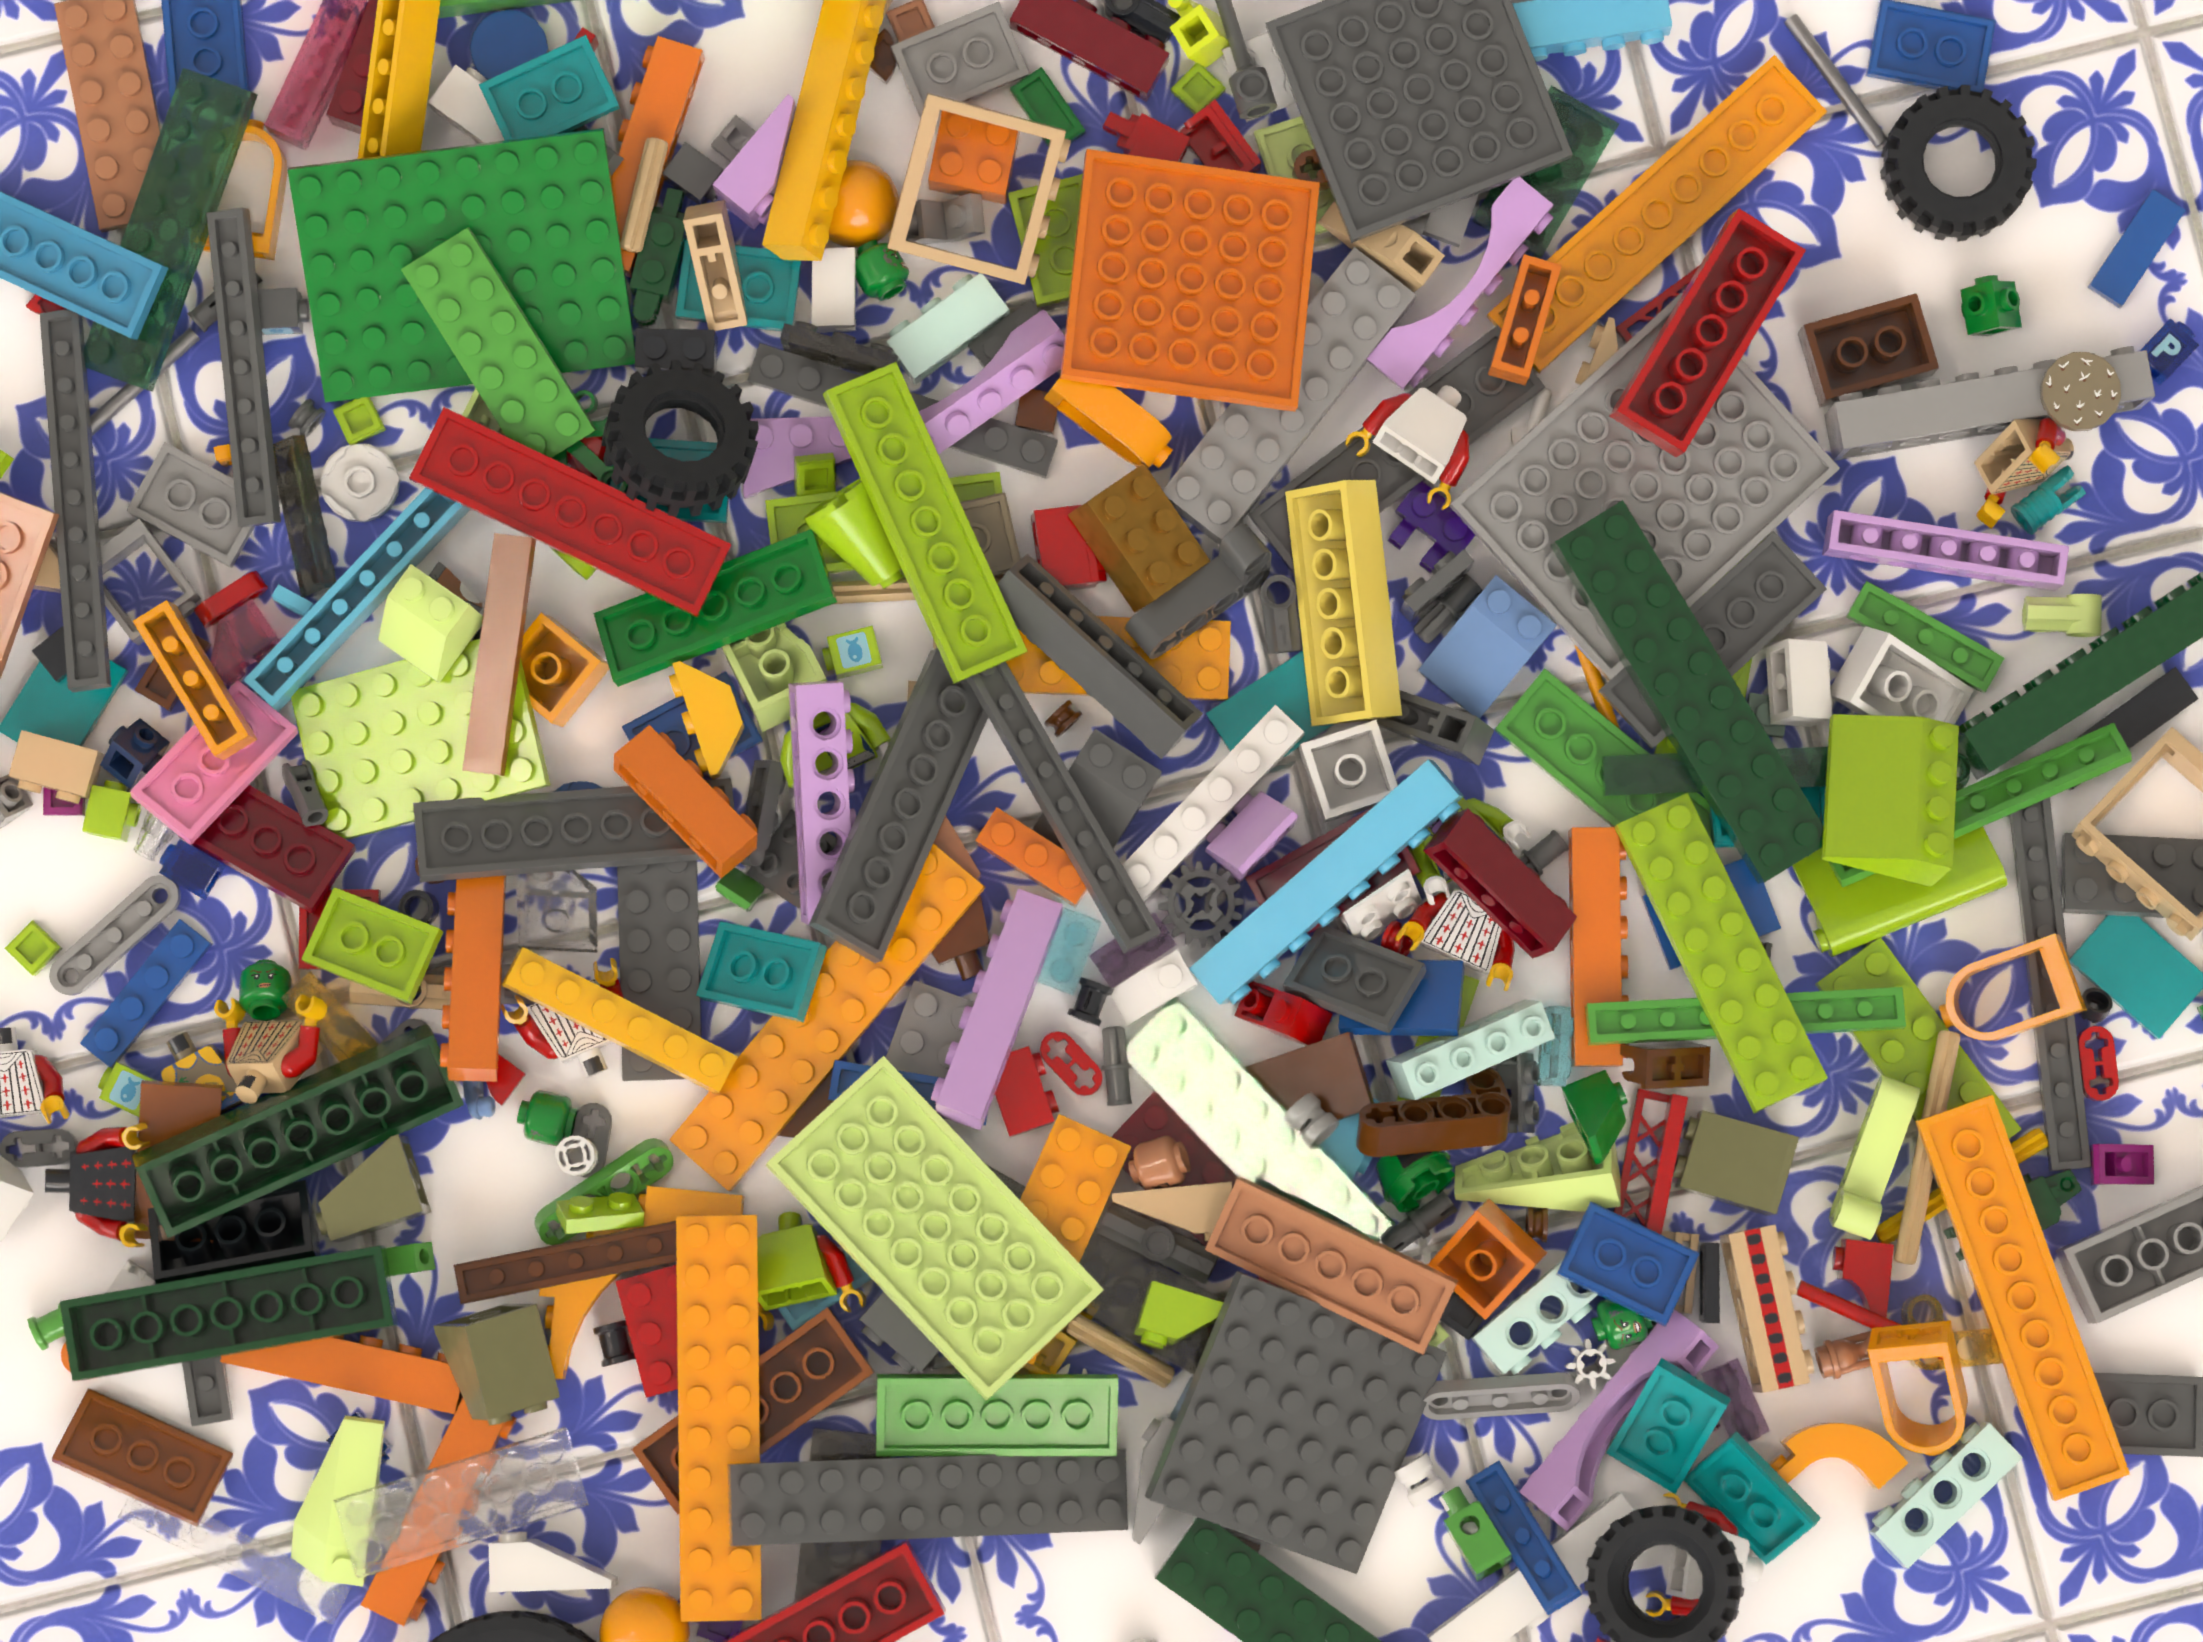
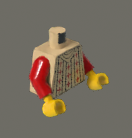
[1974,418,2074,529]
[214,994,327,1104]

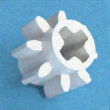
[1564,1339,1616,1389]

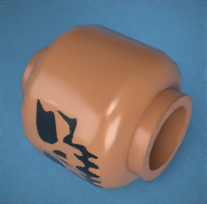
[1128,1135,1191,1190]

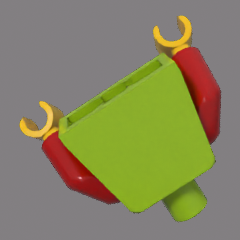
[758,1212,867,1331]

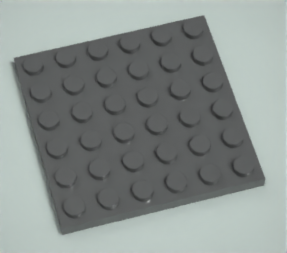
[1265,0,1573,243]
[1145,1271,1447,1574]

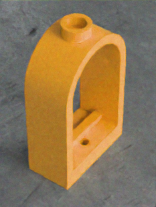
[191,119,288,261]
[1044,377,1173,469]
[1939,934,2087,1041]
[1868,1320,1968,1456]

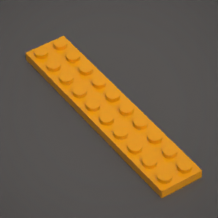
[1486,55,1828,374]
[669,843,986,1191]
[1915,1095,2130,1501]
[676,1215,762,1622]

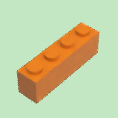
[613,725,758,878]

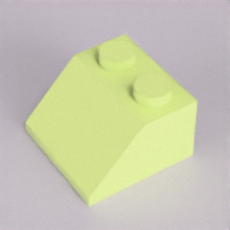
[378,564,483,683]

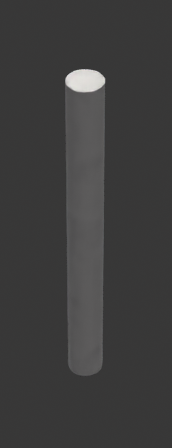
[1784,13,1888,148]
[90,328,200,436]

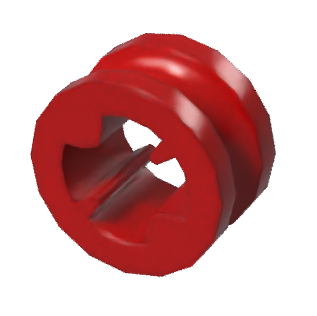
[1381,920,1413,956]

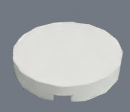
[320,444,400,522]

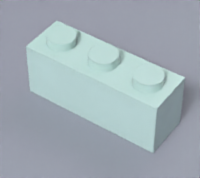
[886,273,1010,385]

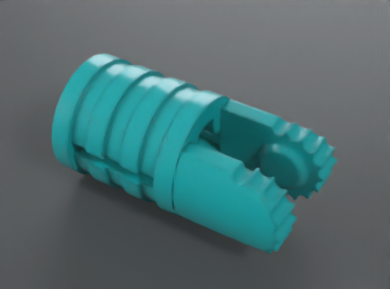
[2010,465,2086,535]

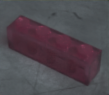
[264,0,368,151]

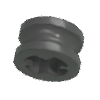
[288,399,326,438]

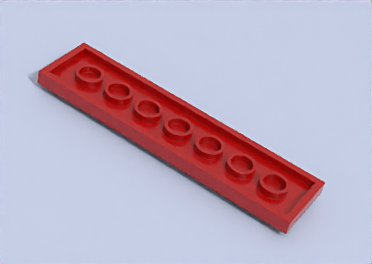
[409,407,732,617]

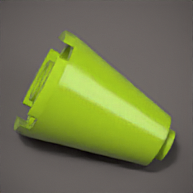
[803,478,903,589]

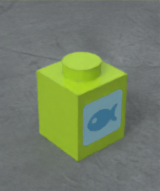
[822,625,883,679]
[98,1062,158,1117]

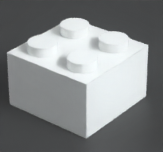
[1299,720,1398,823]

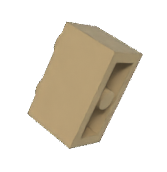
[8,730,105,804]

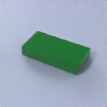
[1009,67,1086,147]

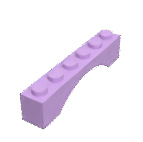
[1367,177,1554,391]
[919,309,1065,454]
[1519,1309,1719,1532]

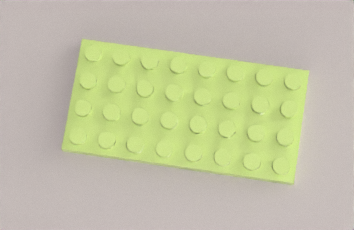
[765,1056,1104,1401]

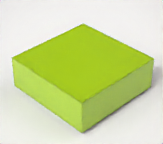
[1171,63,1226,114]
[332,397,386,445]
[794,453,836,496]
[4,920,63,977]

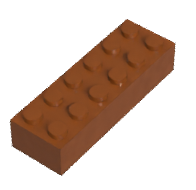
[631,1307,875,1515]

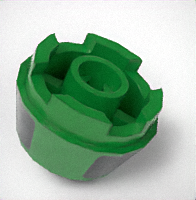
[1376,1151,1455,1213]

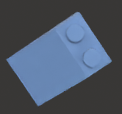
[1418,575,1557,719]

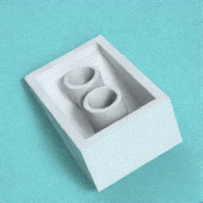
[1830,626,1974,725]
[489,1532,618,1592]

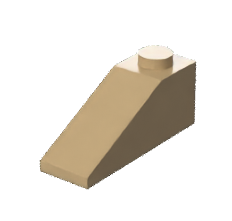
[683,200,748,331]
[1111,1182,1232,1241]

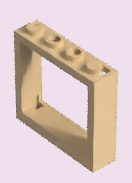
[887,92,1071,285]
[2072,727,2203,941]

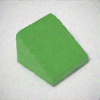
[715,868,765,912]

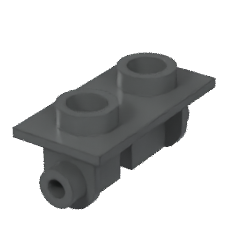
[1497,1053,1539,1133]

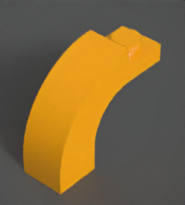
[1769,1423,1908,1490]

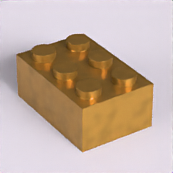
[1068,463,1210,613]

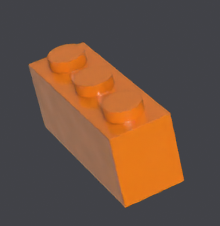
[1488,254,1562,386]
[975,807,1087,908]

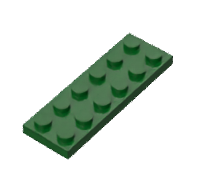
[593,529,837,687]

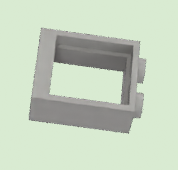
[101,519,202,646]

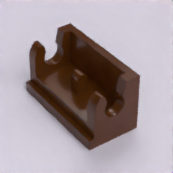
[1620,1040,1711,1089]

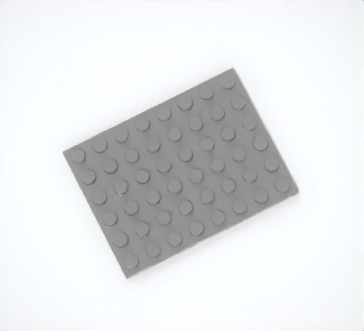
[1449,293,1840,681]

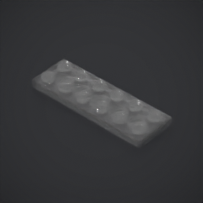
[334,1427,589,1579]

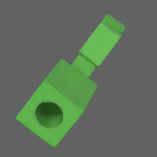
[386,1242,435,1276]

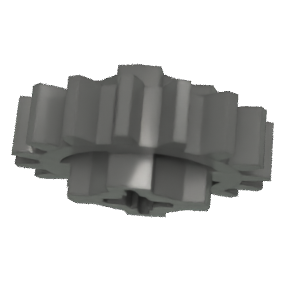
[1158,861,1244,948]

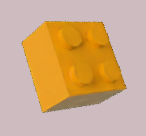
[521,612,609,727]

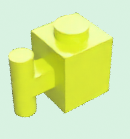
[1168,0,1229,68]

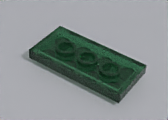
[1473,85,1619,259]

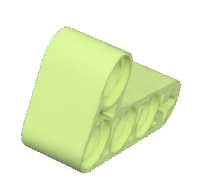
[1829,1075,1920,1240]

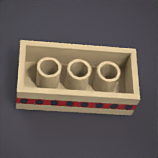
[1719,1225,1814,1393]

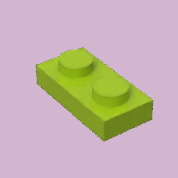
[556,1192,644,1234]

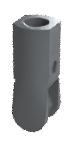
[282,760,328,827]

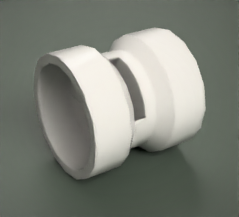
[555,1136,598,1176]
[1394,1453,1447,1507]

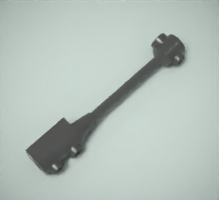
[1215,0,1277,119]

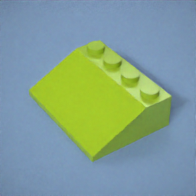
[1822,714,1959,887]

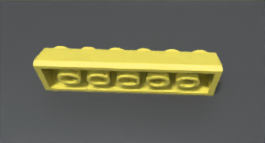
[1285,480,1402,726]

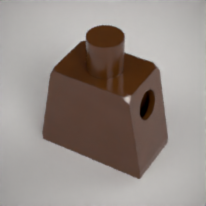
[931,895,990,981]

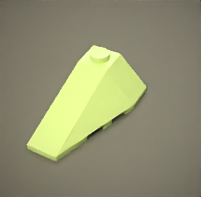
[721,623,827,732]
[1454,1122,1621,1212]
[291,1415,385,1587]

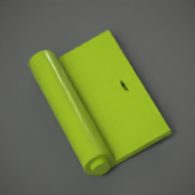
[1792,777,2008,957]

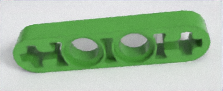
[534,1138,674,1245]

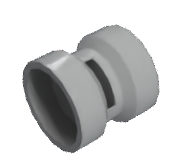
[1283,1092,1340,1149]

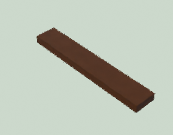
[453,1221,677,1304]

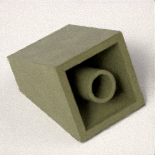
[1673,1110,1800,1216]
[315,1134,432,1242]
[433,1304,560,1425]

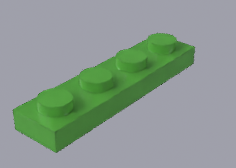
[1846,581,2004,694]

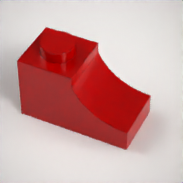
[1832,1239,1894,1318]

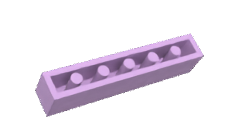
[931,889,1063,1131]

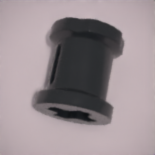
[1067,977,1114,1027]
[592,1320,635,1367]

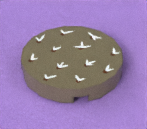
[2040,352,2121,432]

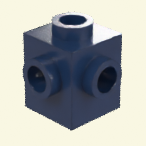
[100,718,170,789]

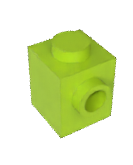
[82,780,141,842]

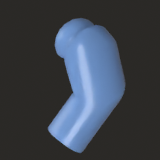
[463,1081,496,1120]

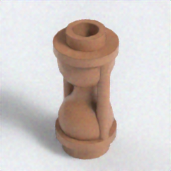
[1814,1331,1898,1380]

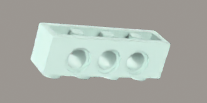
[1386,999,1555,1100]
[1471,1258,1597,1375]
[1869,1422,2023,1569]

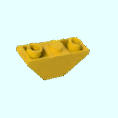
[669,661,745,779]

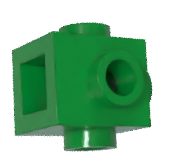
[1960,275,2022,336]

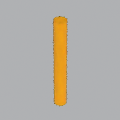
[1574,645,1620,729]

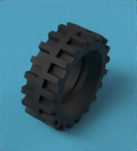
[1880,85,2037,242]
[602,361,759,517]
[1584,1505,1744,1642]

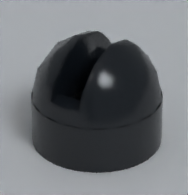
[2079,988,2113,1023]

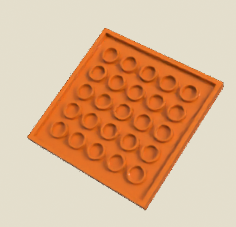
[1060,149,1320,412]

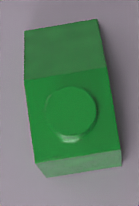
[1561,1069,1628,1165]

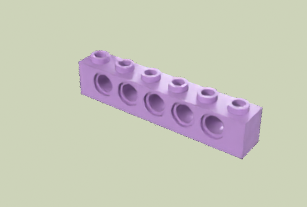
[1822,510,2069,591]
[788,680,856,925]

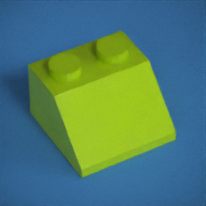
[1134,1281,1223,1349]

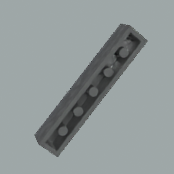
[997,554,1203,759]

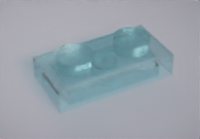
[1037,908,1102,996]
[1536,1006,1574,1087]

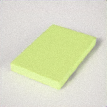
[1253,116,1334,235]

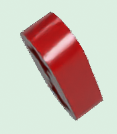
[194,571,268,628]
[2077,1026,2119,1101]
[1040,1031,1103,1096]

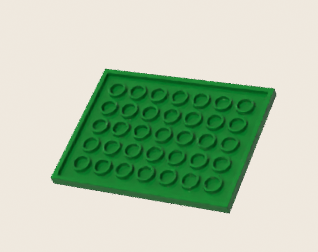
[288,128,635,403]

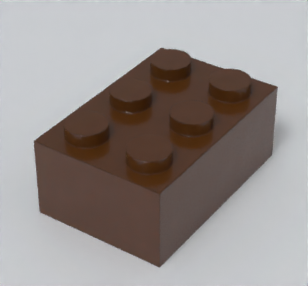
[1797,293,1939,408]

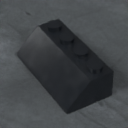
[148,1180,321,1284]

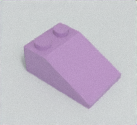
[712,94,796,230]
[1205,791,1299,884]

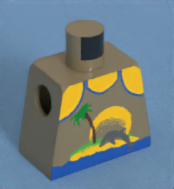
[161,1032,243,1114]

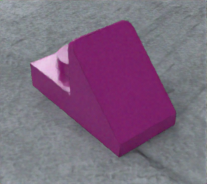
[2090,1144,2154,1185]

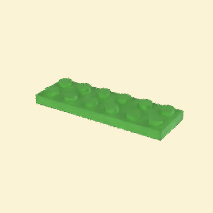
[401,227,597,458]
[1494,668,1711,839]
[876,1374,1119,1456]

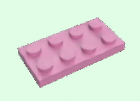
[130,680,298,845]

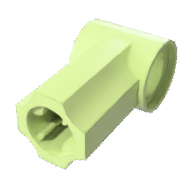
[2022,594,2102,637]

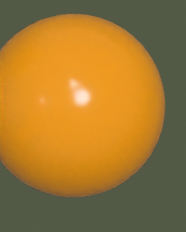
[829,160,899,248]
[599,1587,690,1642]

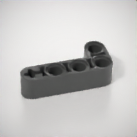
[1125,524,1272,659]

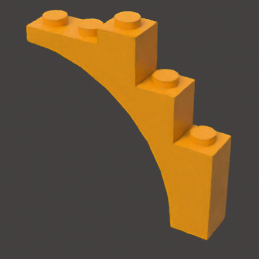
[539,1186,745,1379]

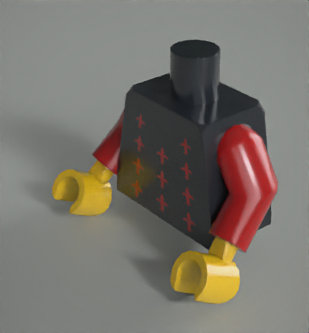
[45,1123,150,1247]

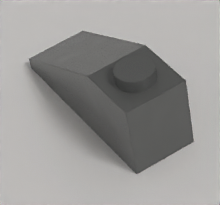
[1368,690,1494,766]

